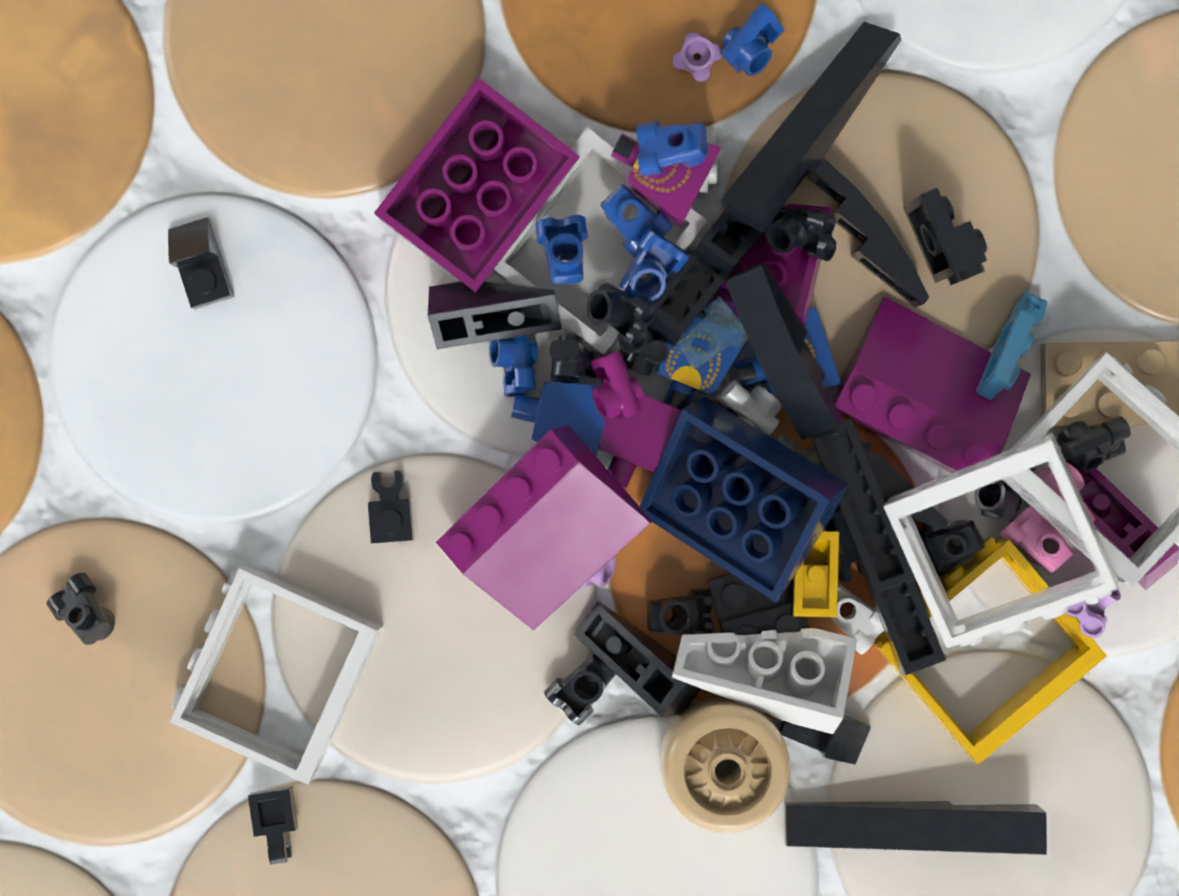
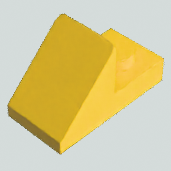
[793,531,839,618]

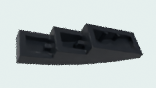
[807,158,929,308]
[726,262,843,440]

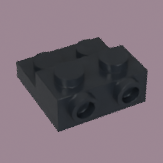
[903,187,987,286]
[707,573,809,635]

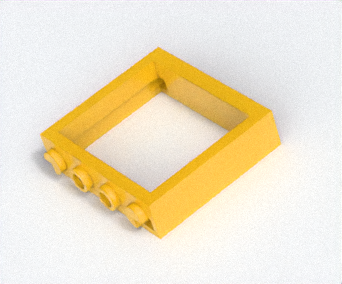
[873,537,1107,765]

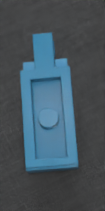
[976,290,1048,400]

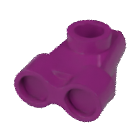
[590,350,644,421]

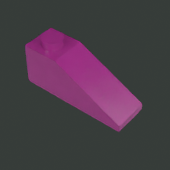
[1077,467,1179,590]

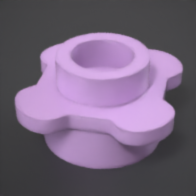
[673,32,721,82]

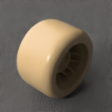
[660,696,791,833]

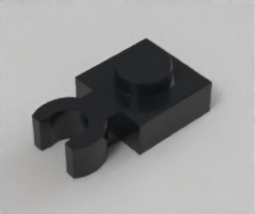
[368,470,414,544]

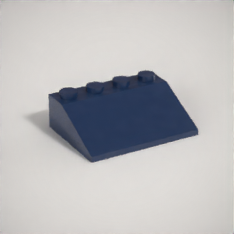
[640,397,849,603]

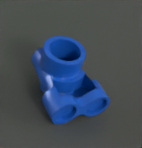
[719,2,785,76]
[636,121,708,176]
[600,184,673,258]
[535,215,588,285]
[619,227,690,301]
[489,335,538,397]

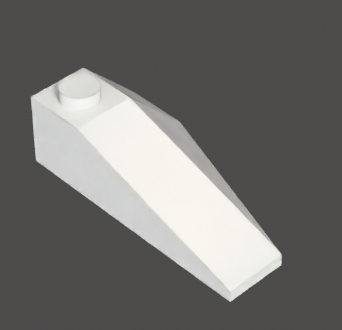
[672,628,857,734]

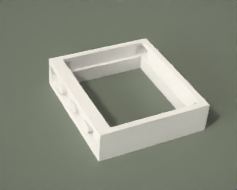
[493,127,708,356]
[1002,353,1179,587]
[883,433,1117,648]
[170,565,384,784]

